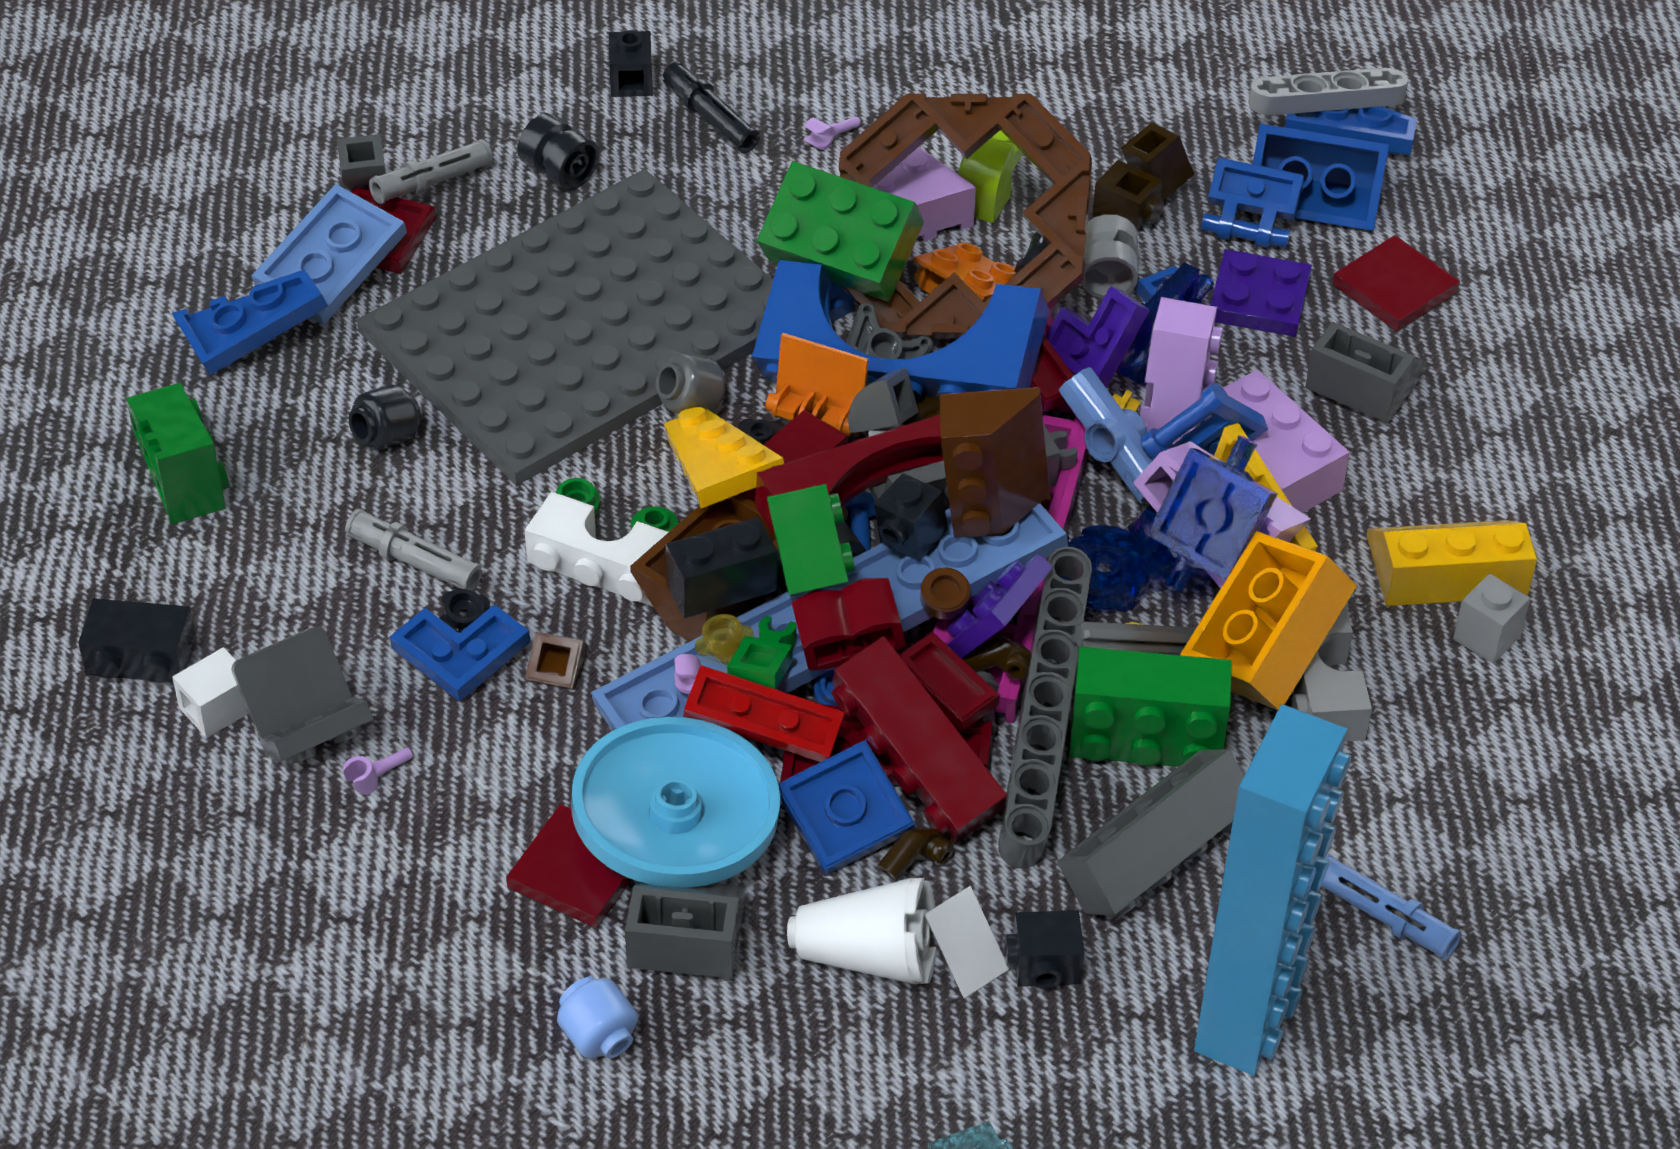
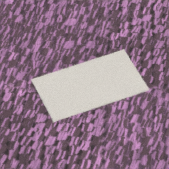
[924,886,1009,998]

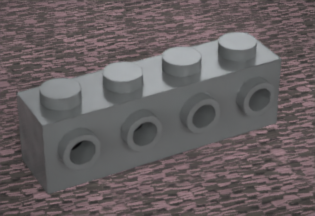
[1057,749,1244,918]

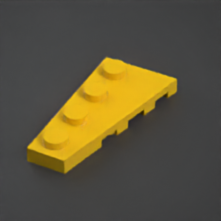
[664,407,784,508]

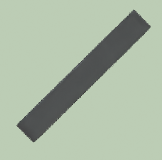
[998,547,1092,869]

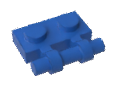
[1201,157,1304,248]

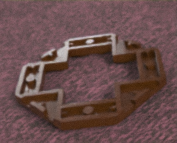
[838,94,1092,339]

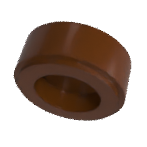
[920,567,970,620]

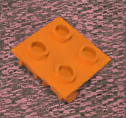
[913,242,1016,303]
[765,333,869,437]

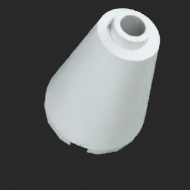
[787,877,936,985]

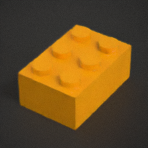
[1180,531,1357,710]

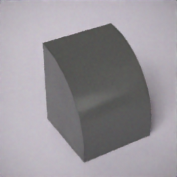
[337,134,386,188]
[848,368,919,433]

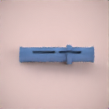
[1321,853,1462,960]

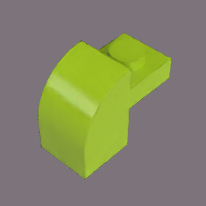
[958,130,1023,223]

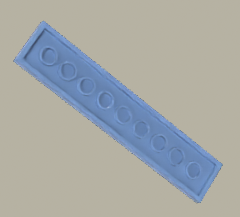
[591,503,1068,731]

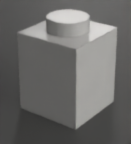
[1453,573,1531,664]

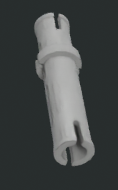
[369,139,493,204]
[345,508,483,590]

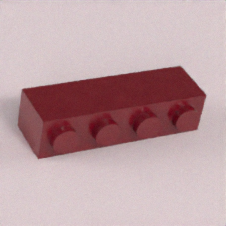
[831,636,1007,844]

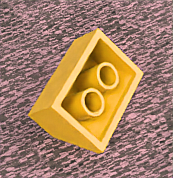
[1367,520,1537,606]

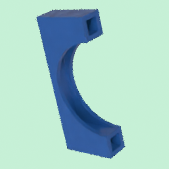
[752,260,1049,400]

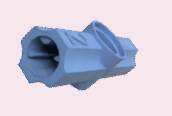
[1059,367,1154,504]

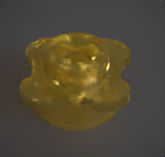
[695,614,754,665]

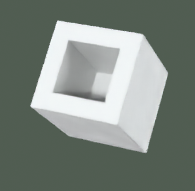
[172,647,249,738]

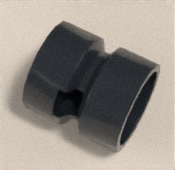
[517,113,599,191]

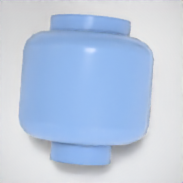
[557,976,638,1059]

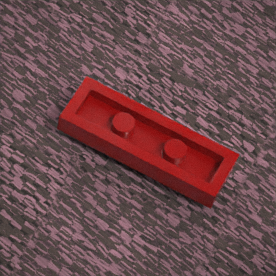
[683,665,845,762]

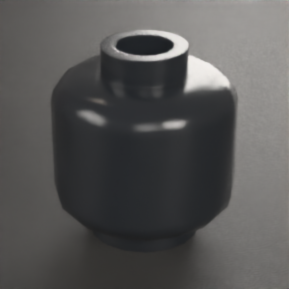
[349,385,420,450]

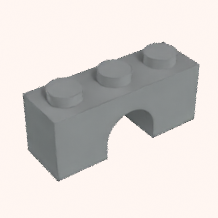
[1292,605,1372,742]

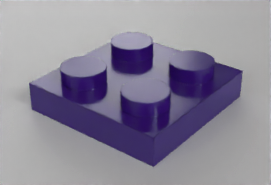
[1210,249,1312,337]
[945,553,1053,659]

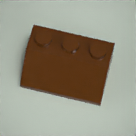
[940,387,1050,537]
[630,493,779,642]

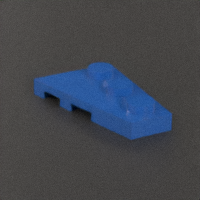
[1285,106,1417,155]
[171,269,328,375]

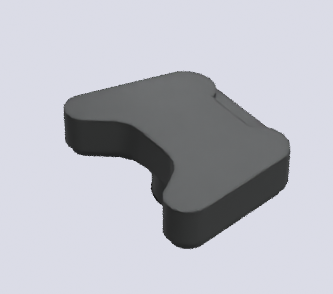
[846,303,933,359]

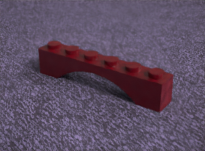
[755,414,944,536]

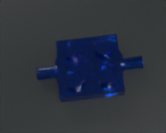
[1118,262,1214,386]
[1147,435,1278,593]

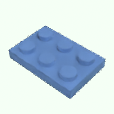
[251,184,407,325]

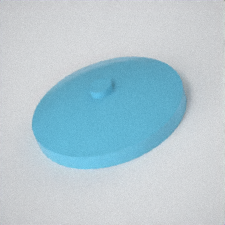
[571,717,780,888]

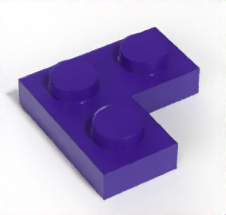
[1045,286,1150,388]

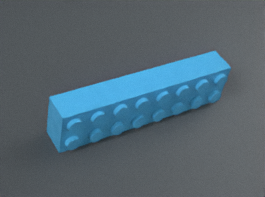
[1194,704,1351,1076]

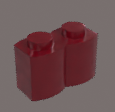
[792,578,906,670]

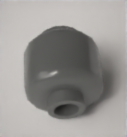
[656,353,726,413]

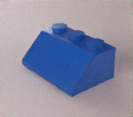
[1253,124,1389,231]

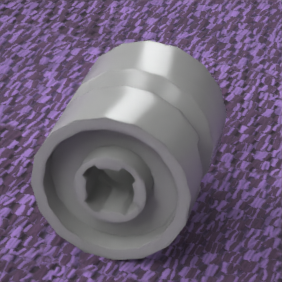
[1081,214,1138,299]

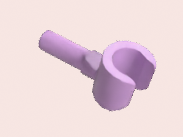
[803,117,861,150]
[674,654,701,694]
[343,747,413,795]

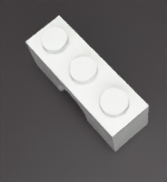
[524,492,668,606]

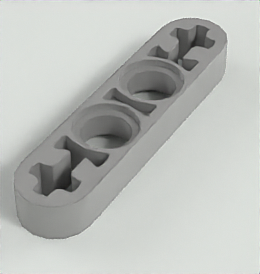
[1248,68,1408,115]

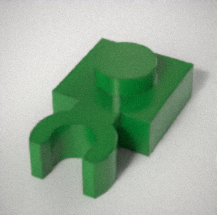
[727,616,797,689]

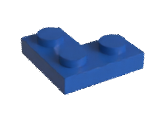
[389,604,531,702]

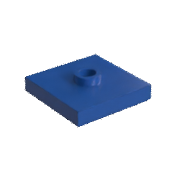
[778,740,915,877]

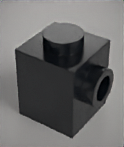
[609,30,653,97]
[874,473,948,562]
[1004,910,1085,989]

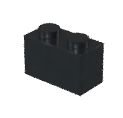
[666,517,778,619]
[78,598,197,683]

